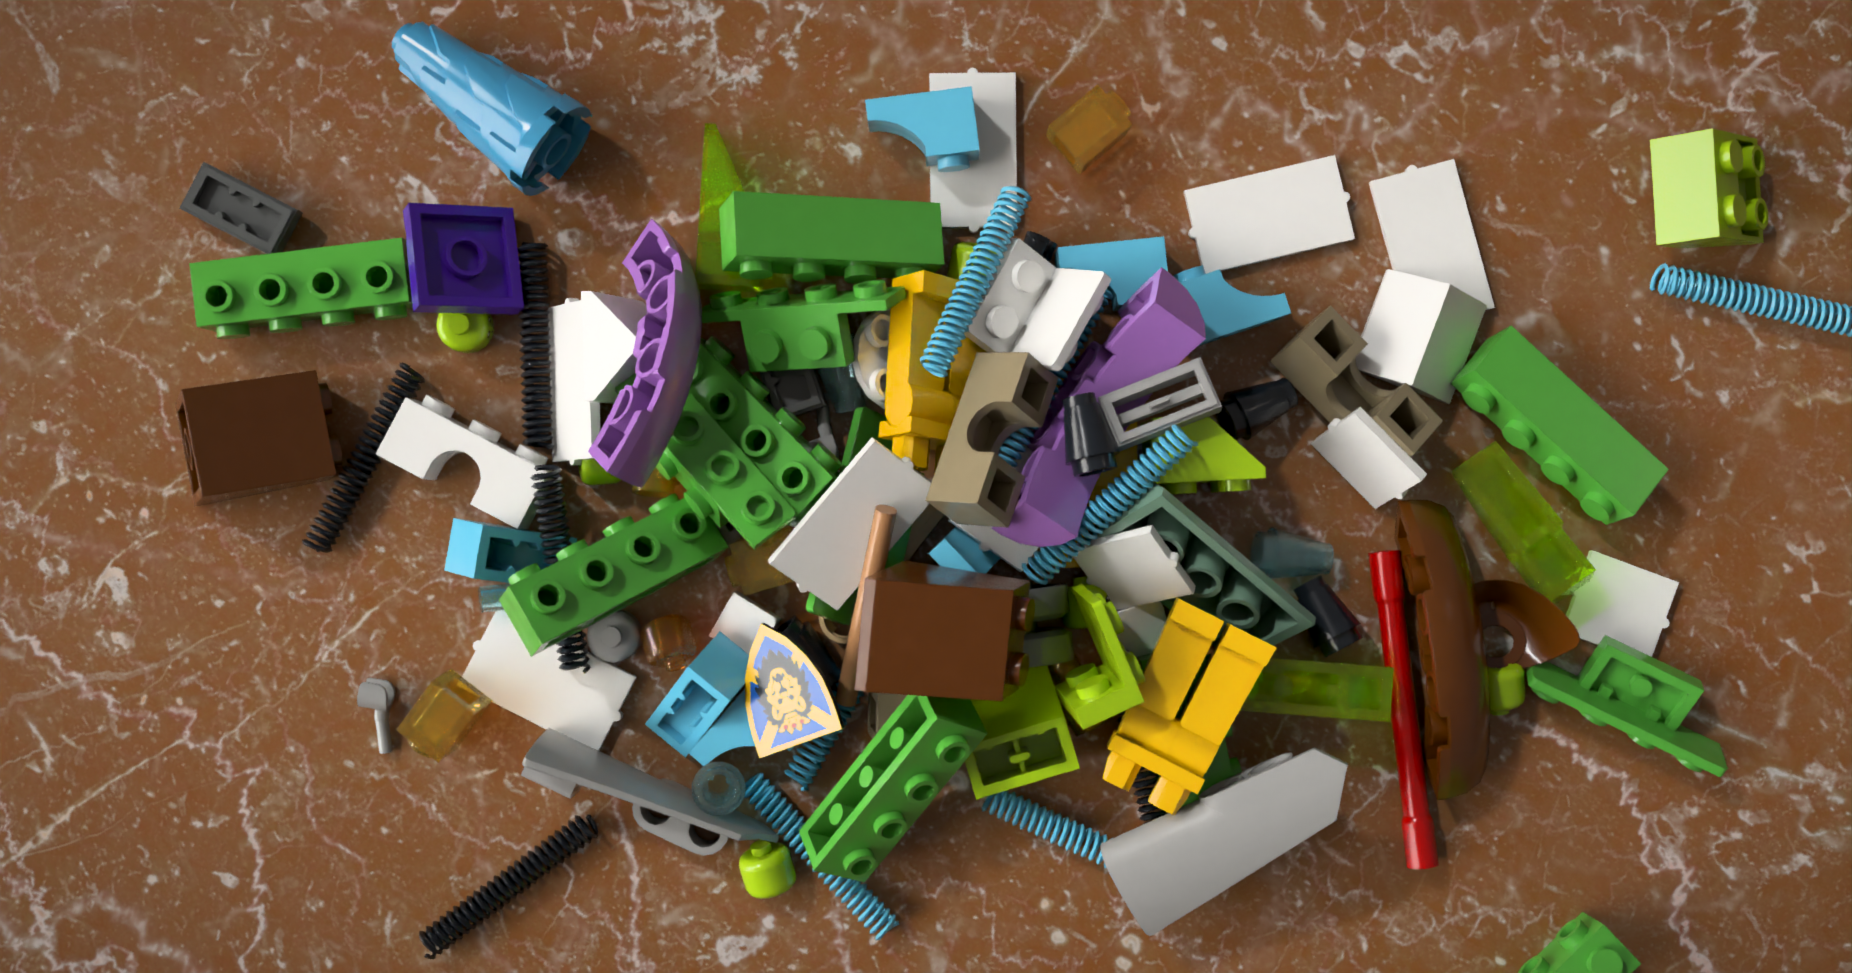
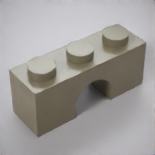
[1270,305,1443,456]
[925,352,1058,528]

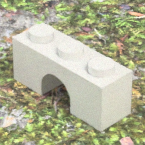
[376,394,554,529]

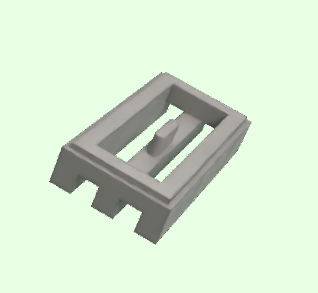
[1097,357,1222,451]

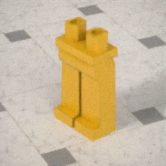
[878,270,986,474]
[1103,597,1277,816]

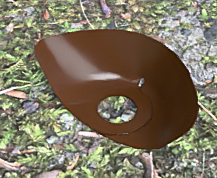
[1474,580,1580,668]

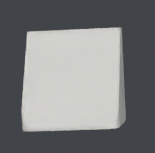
[709,591,781,655]
[1117,601,1167,657]

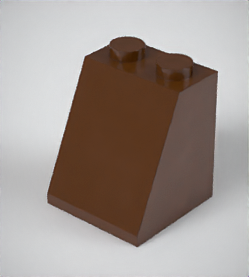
[175,370,342,507]
[855,560,1035,701]

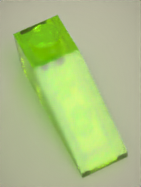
[695,123,774,292]
[1240,657,1394,722]

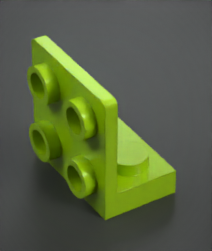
[1055,584,1145,730]

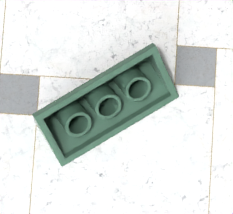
[1089,477,1316,647]

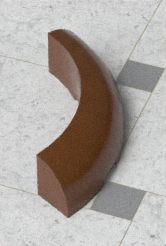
[1394,500,1490,800]

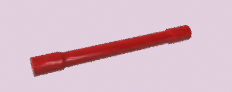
[1368,550,1439,869]

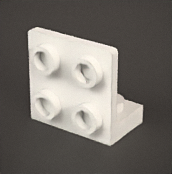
[962,238,1111,371]

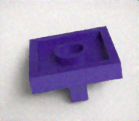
[403,203,524,314]

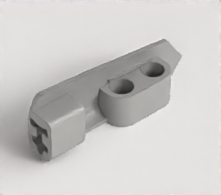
[521,728,779,856]
[1100,747,1348,936]

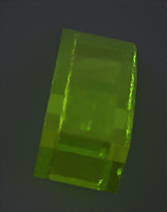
[1452,441,1596,605]

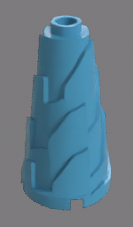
[392,22,592,196]

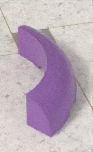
[588,219,702,488]
[992,267,1206,547]

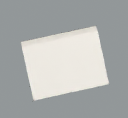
[1356,269,1487,404]
[581,291,647,404]

